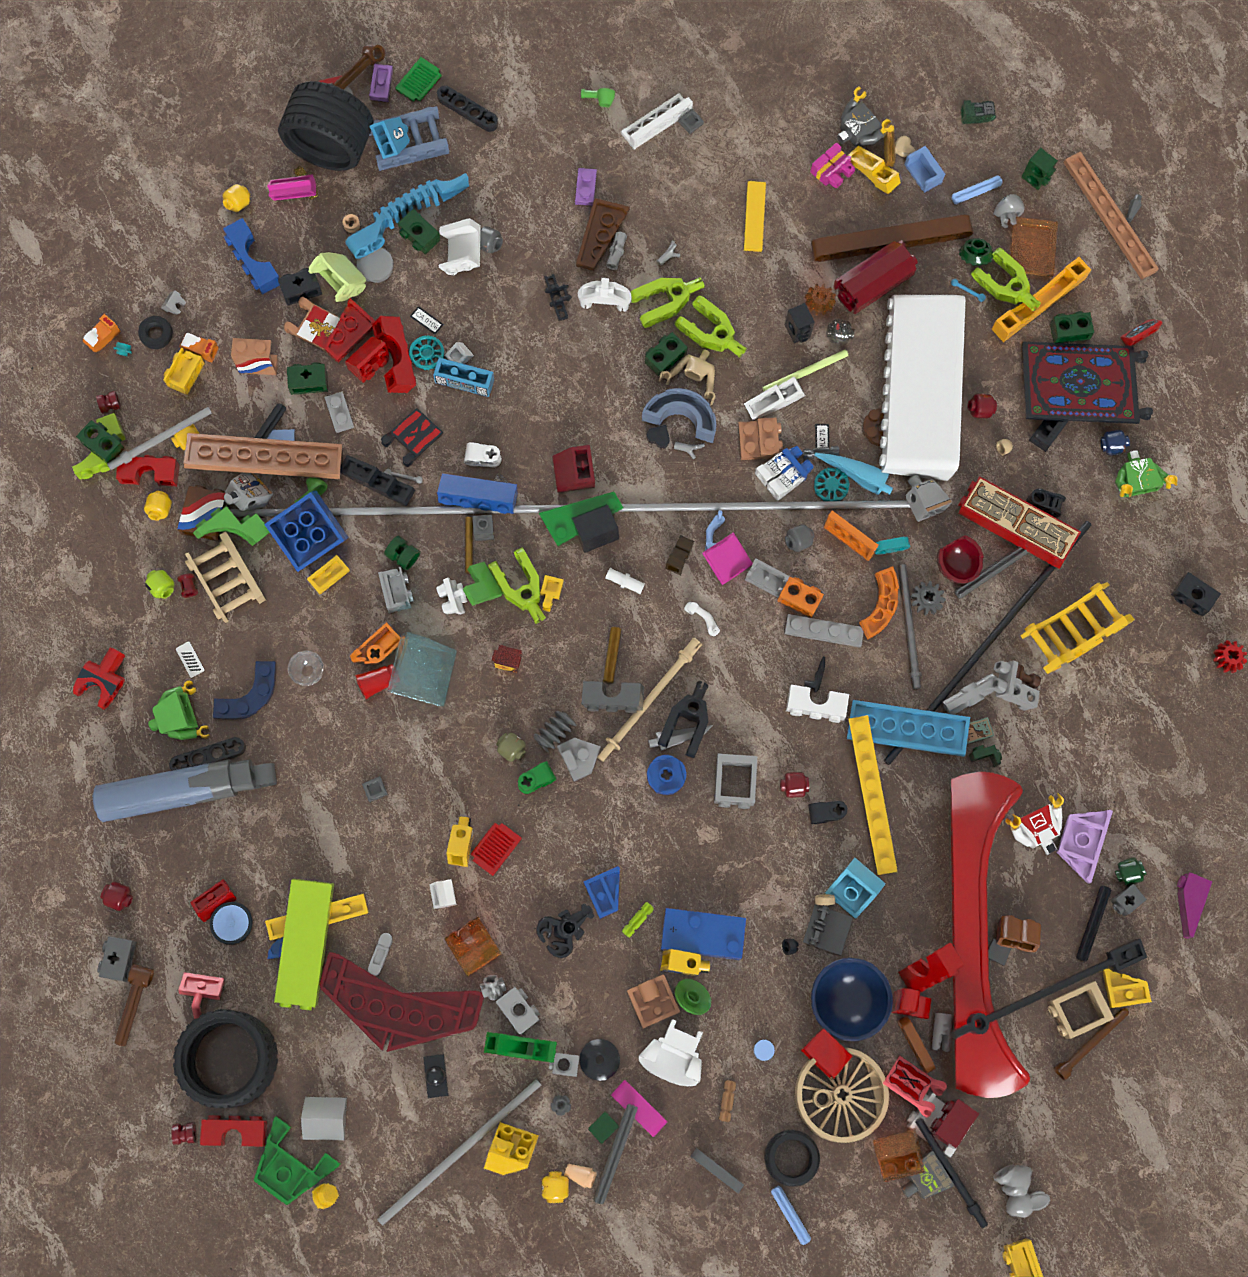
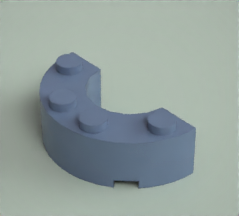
[642,388,716,443]

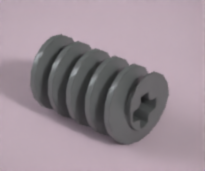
[533,711,577,753]

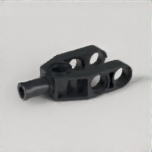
[658,681,709,759]

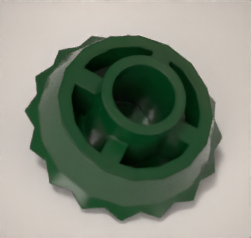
[959,238,994,266]

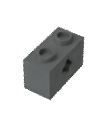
[97,936,137,982]

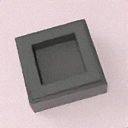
[678,109,704,134]
[362,776,388,803]
[988,939,1012,966]

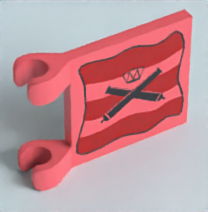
[883,1056,947,1117]

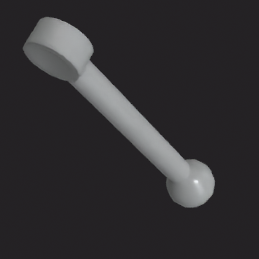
[384,469,423,484]

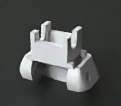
[639,1019,702,1087]

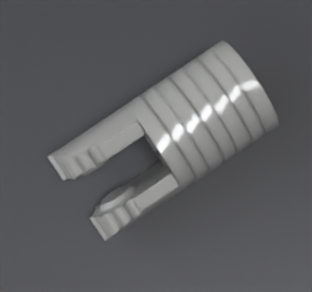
[932,1013,953,1052]

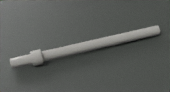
[107,407,212,470]

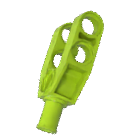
[971,248,1041,312]
[630,277,705,328]
[675,295,747,358]
[488,547,546,624]

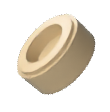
[815,894,835,905]

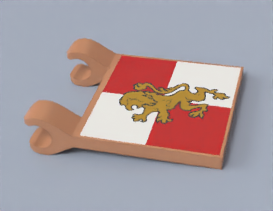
[284,297,340,351]

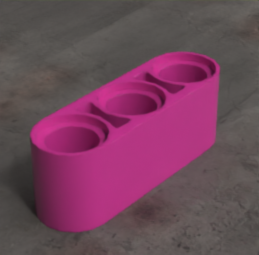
[611,1080,667,1137]

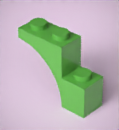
[193,506,270,546]

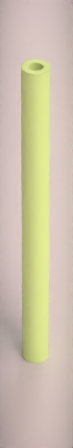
[762,349,848,391]

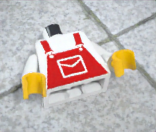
[1005,793,1064,855]

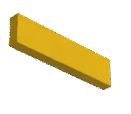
[744,181,766,252]

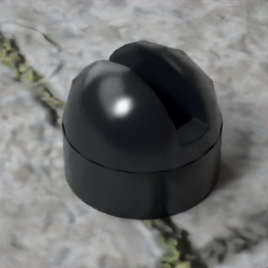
[782,938,799,955]

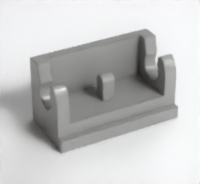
[745,558,790,598]

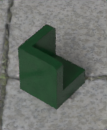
[588,1111,619,1144]

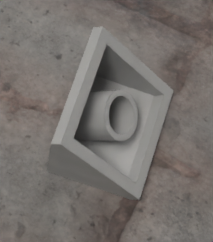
[301,1097,347,1140]

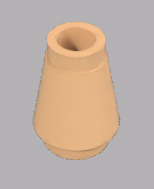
[565,1163,597,1188]

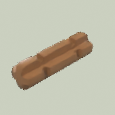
[719,1080,736,1122]

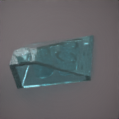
[387,632,457,707]

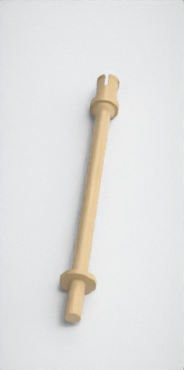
[597,638,702,762]

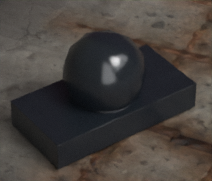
[423,1054,449,1099]

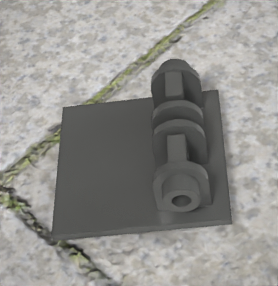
[803,904,853,956]

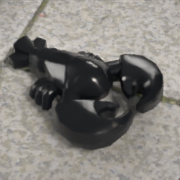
[536,903,594,958]

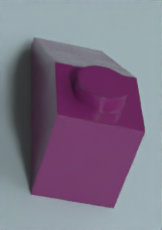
[1177,872,1212,939]

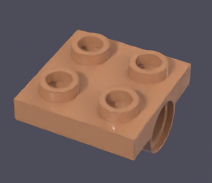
[627,974,680,1028]

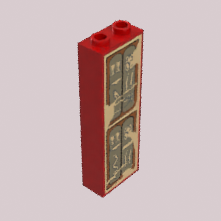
[958,477,1081,569]

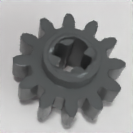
[910,581,946,616]

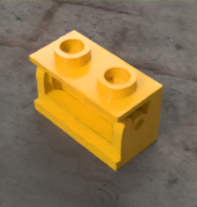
[163,348,205,395]
[1002,1239,1043,1277]

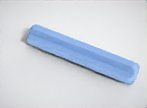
[951,176,1002,204]
[771,1186,811,1245]

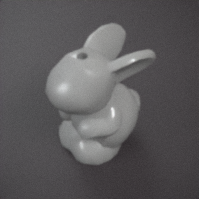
[993,1164,1050,1218]

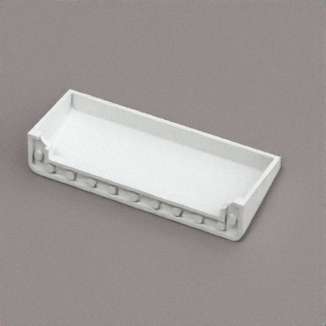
[879,295,965,481]

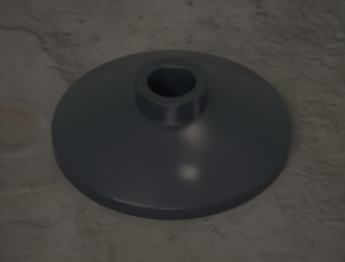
[579,1039,620,1081]

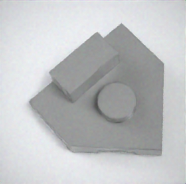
[557,738,601,782]

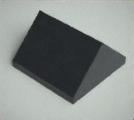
[572,504,619,553]

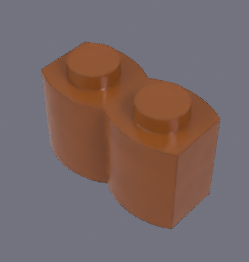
[996,915,1041,952]

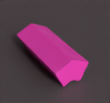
[267,174,316,201]

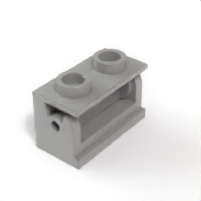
[378,567,413,613]

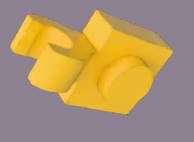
[540,575,564,612]

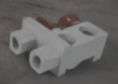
[991,661,1041,711]

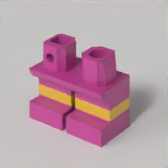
[810,142,856,189]

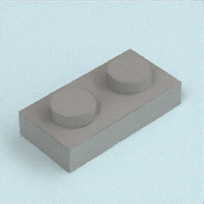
[325,392,354,433]

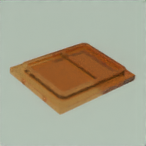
[1011,217,1058,277]

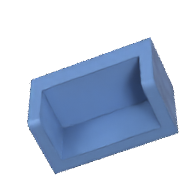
[904,146,945,193]

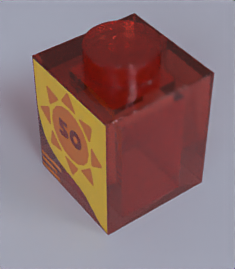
[492,645,522,673]

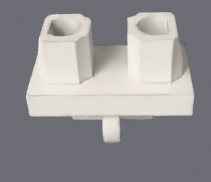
[436,578,467,614]

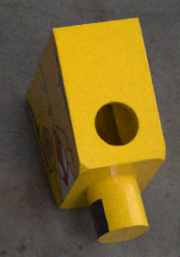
[447,817,473,867]

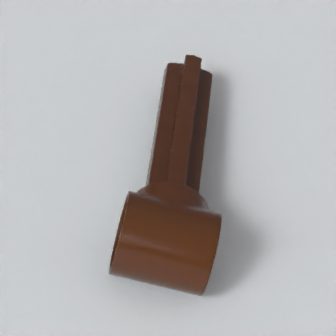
[333,44,385,90]
[115,964,154,1046]

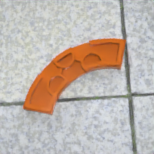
[859,566,899,640]

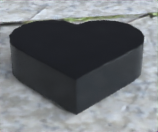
[646,425,670,449]

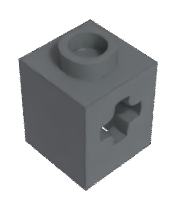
[473,515,494,541]
[1110,884,1147,916]

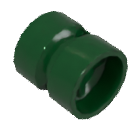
[384,535,421,571]

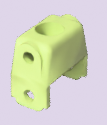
[308,252,366,302]

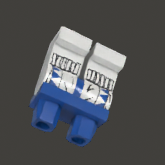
[755,446,814,502]

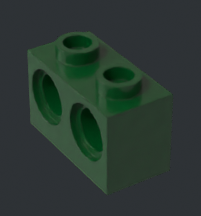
[1021,147,1058,190]
[1050,311,1095,343]
[645,332,688,377]
[76,420,125,464]

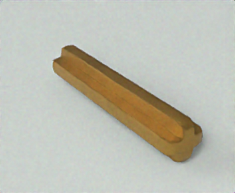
[884,124,896,167]
[603,627,621,683]

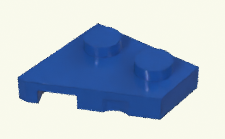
[583,866,620,919]

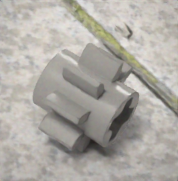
[480,975,506,1000]

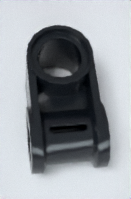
[1026,488,1066,517]
[808,801,848,824]

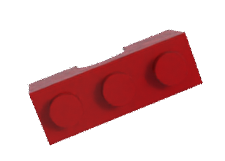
[116,455,180,487]
[200,1115,268,1147]

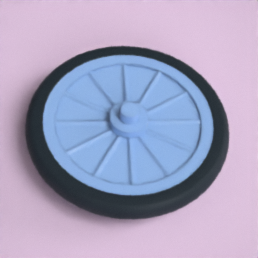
[210,902,253,945]

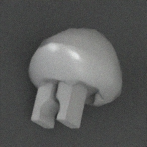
[994,194,1025,228]

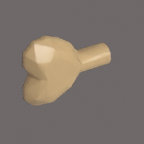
[895,136,915,157]

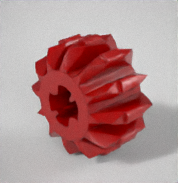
[1213,640,1248,673]

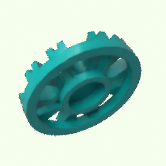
[409,336,444,370]
[814,468,850,501]

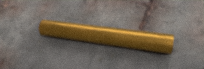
[465,517,473,574]

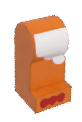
[83,314,121,352]
[179,333,219,363]

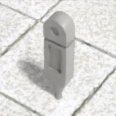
[368,933,393,977]

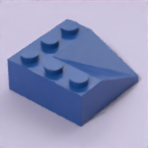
[264,490,349,572]

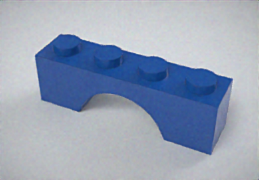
[223,218,279,295]

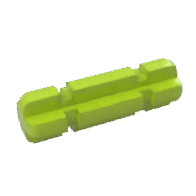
[622,902,654,937]

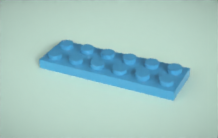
[847,700,970,757]

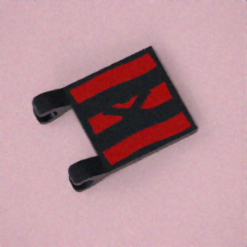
[381,408,443,467]

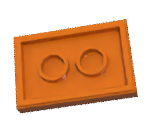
[824,511,879,561]

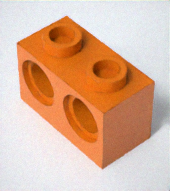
[777,577,824,618]

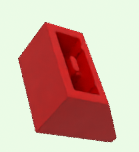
[345,336,390,383]

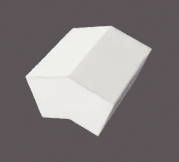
[429,879,457,909]

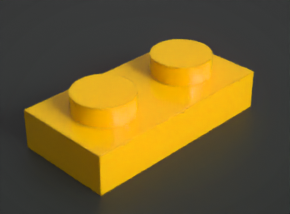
[307,555,350,595]

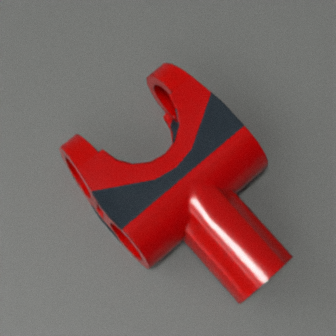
[73,647,125,709]

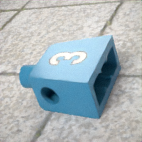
[370,117,410,159]

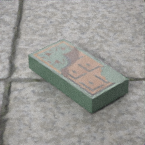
[967,717,994,744]

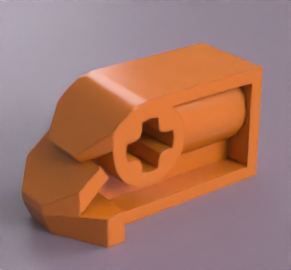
[350,622,403,665]

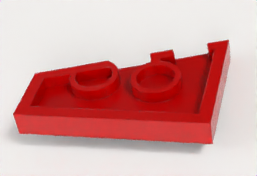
[324,298,375,363]

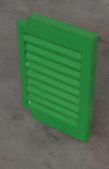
[395,57,442,102]

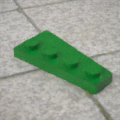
[539,491,624,546]

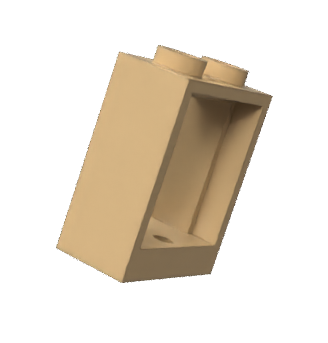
[1048,981,1114,1039]

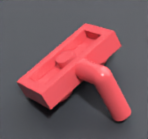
[178,972,225,1019]

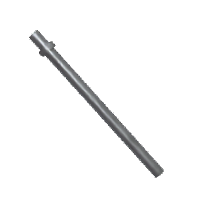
[899,564,921,689]

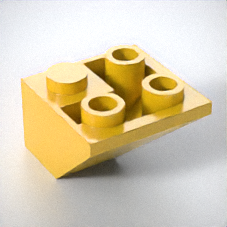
[484,1122,539,1175]

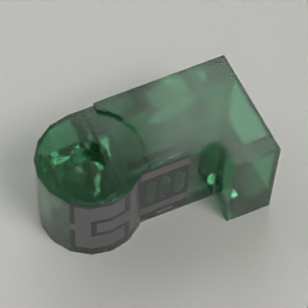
[960,100,996,124]

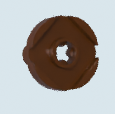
[862,408,884,446]

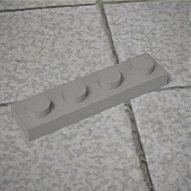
[785,614,863,647]

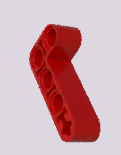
[891,988,932,1019]

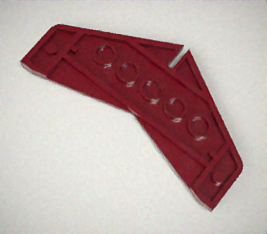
[320,952,484,1052]

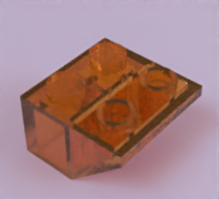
[444,917,501,976]
[872,1129,925,1182]

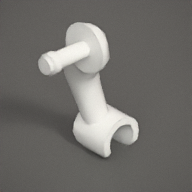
[684,602,720,636]

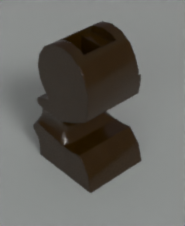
[665,535,695,575]

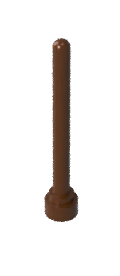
[1054,1008,1129,1081]

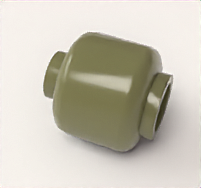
[496,733,526,762]

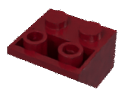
[552,445,595,493]
[930,1099,979,1149]

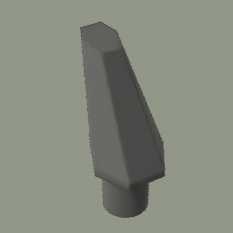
[1126,194,1142,223]

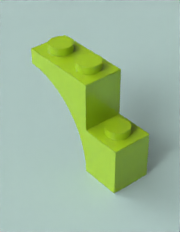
[72,413,126,479]

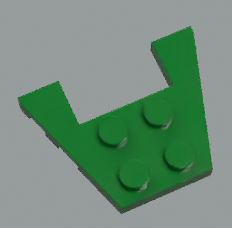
[253,1116,341,1205]

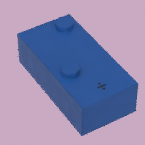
[661,908,746,960]

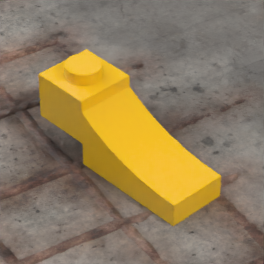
[847,146,901,194]

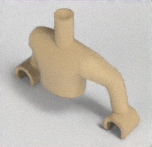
[659,350,715,405]

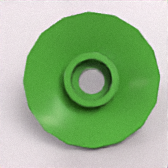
[675,979,711,1015]

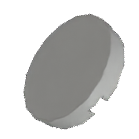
[357,248,394,283]

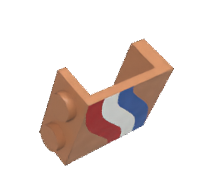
[231,338,278,375]

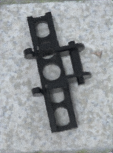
[544,274,572,321]

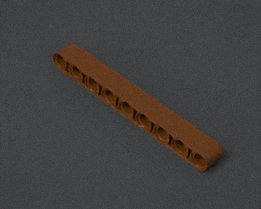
[811,215,973,262]

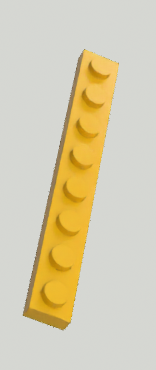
[849,715,898,875]

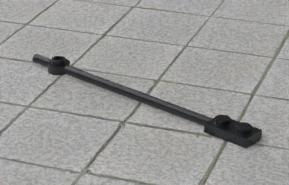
[951,938,1148,1039]

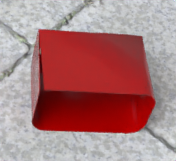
[801,1028,853,1080]

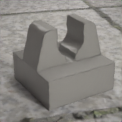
[161,290,186,314]

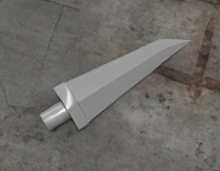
[648,725,713,751]

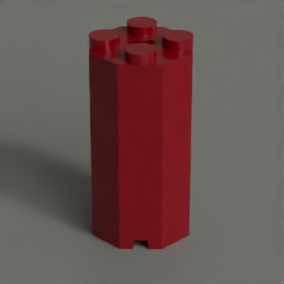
[833,240,918,314]

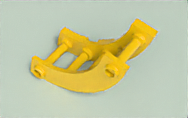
[1021,582,1135,674]

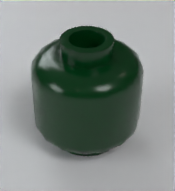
[1115,857,1147,886]

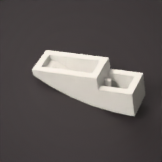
[744,377,806,420]

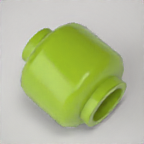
[145,570,174,599]

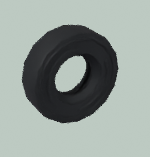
[138,316,173,349]

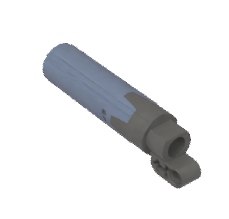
[92,759,277,822]

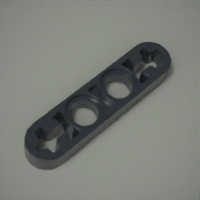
[437,86,498,132]
[169,737,246,771]

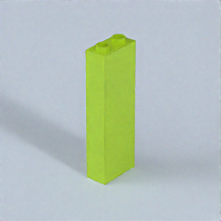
[274,879,334,1010]

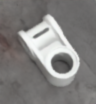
[464,442,502,468]

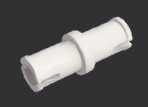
[605,568,645,594]

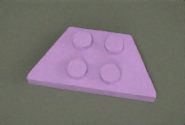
[1057,810,1113,883]

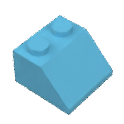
[825,858,886,919]

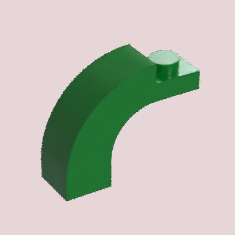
[484,1032,557,1063]

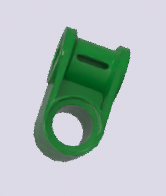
[518,761,557,794]

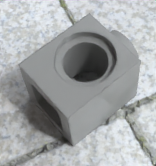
[549,1053,579,1077]

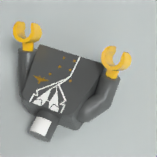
[837,87,894,146]

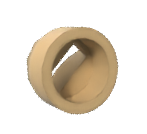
[996,439,1013,455]

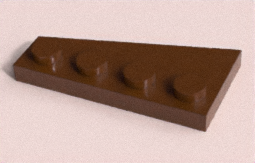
[576,198,630,271]

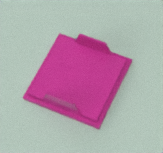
[702,532,753,585]

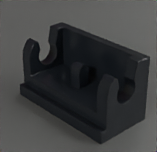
[1029,420,1068,452]

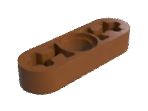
[897,1016,936,1074]

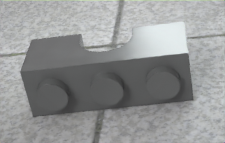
[581,681,645,713]

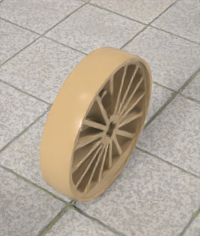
[795,1047,889,1143]

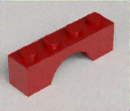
[372,316,416,393]
[898,942,964,993]

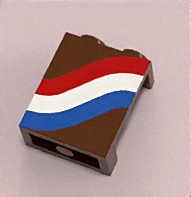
[177,485,225,542]

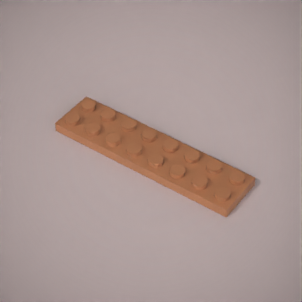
[184,433,342,479]

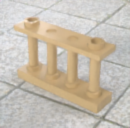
[185,531,266,623]

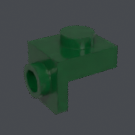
[969,745,1002,767]

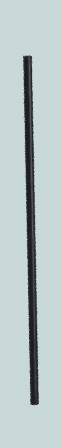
[883,521,1092,765]

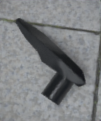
[804,656,826,692]

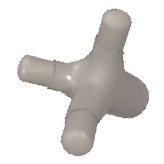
[657,240,680,266]
[674,442,705,459]

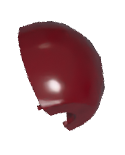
[937,535,984,584]

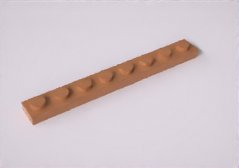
[1064,152,1159,280]

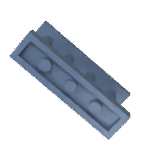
[369,106,449,171]

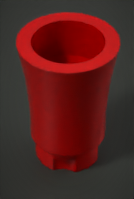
[355,664,400,700]

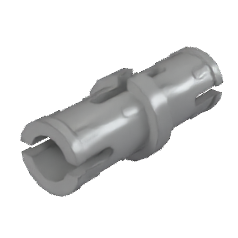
[606,232,627,270]

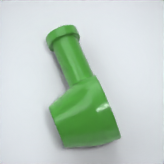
[581,88,615,107]
[294,477,328,503]

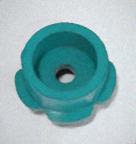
[113,342,132,356]

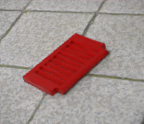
[471,823,522,876]

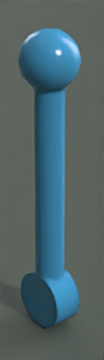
[951,279,986,302]

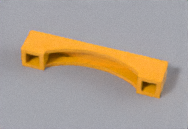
[992,257,1091,343]

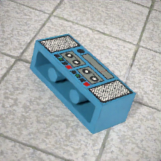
[433,358,494,397]

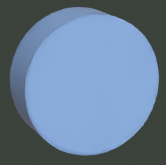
[754,1040,775,1061]

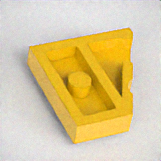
[1102,969,1152,1008]

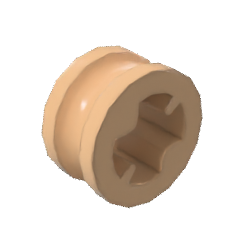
[343,214,360,233]

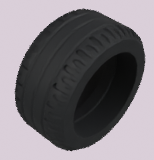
[764,1130,820,1187]

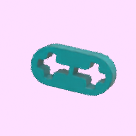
[875,537,910,555]

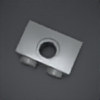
[496,987,540,1035]

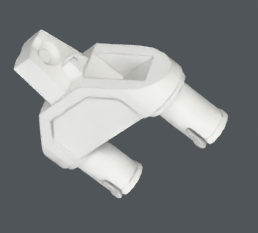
[578,278,632,312]

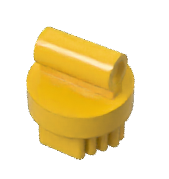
[312,1183,339,1209]

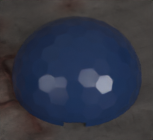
[811,958,893,1041]

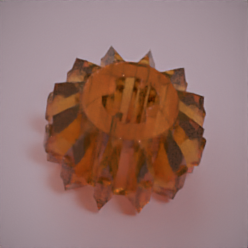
[805,283,836,316]

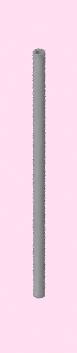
[377,1079,541,1226]

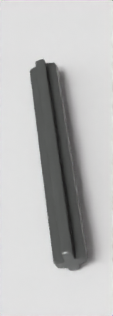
[954,547,1029,599]
[593,1104,638,1205]

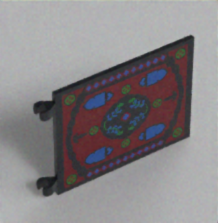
[1022,341,1153,424]

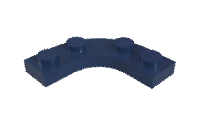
[213,661,277,720]

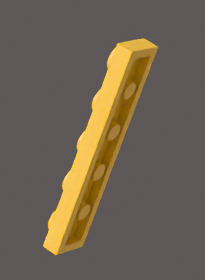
[265,894,369,941]

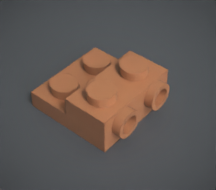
[738,417,783,460]

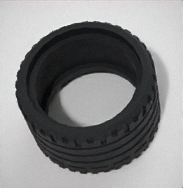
[278,81,374,171]
[173,1009,278,1108]

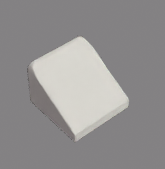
[445,342,474,364]

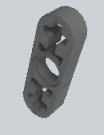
[690,1148,744,1194]

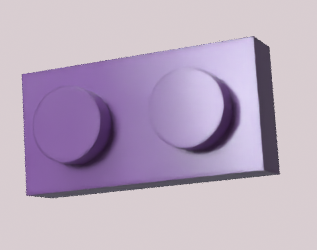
[369,64,393,102]
[575,168,597,206]

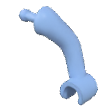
[705,510,725,551]

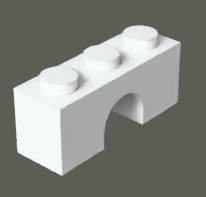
[786,685,849,723]

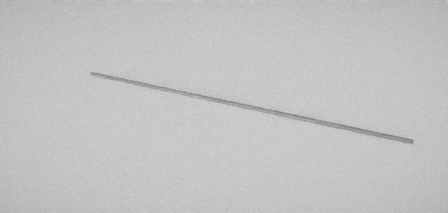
[229,500,911,517]

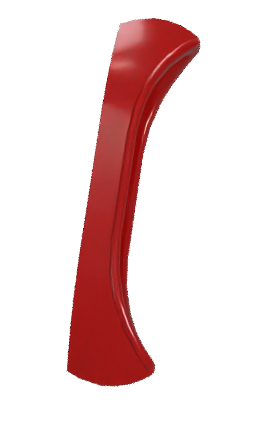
[951,772,1030,1098]

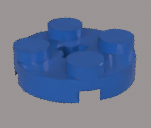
[647,755,686,795]

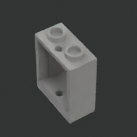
[714,754,757,809]

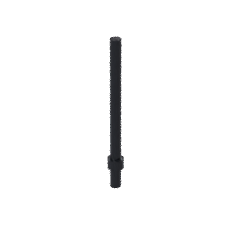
[915,1117,988,1228]

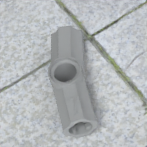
[942,674,997,715]

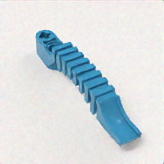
[345,173,469,259]

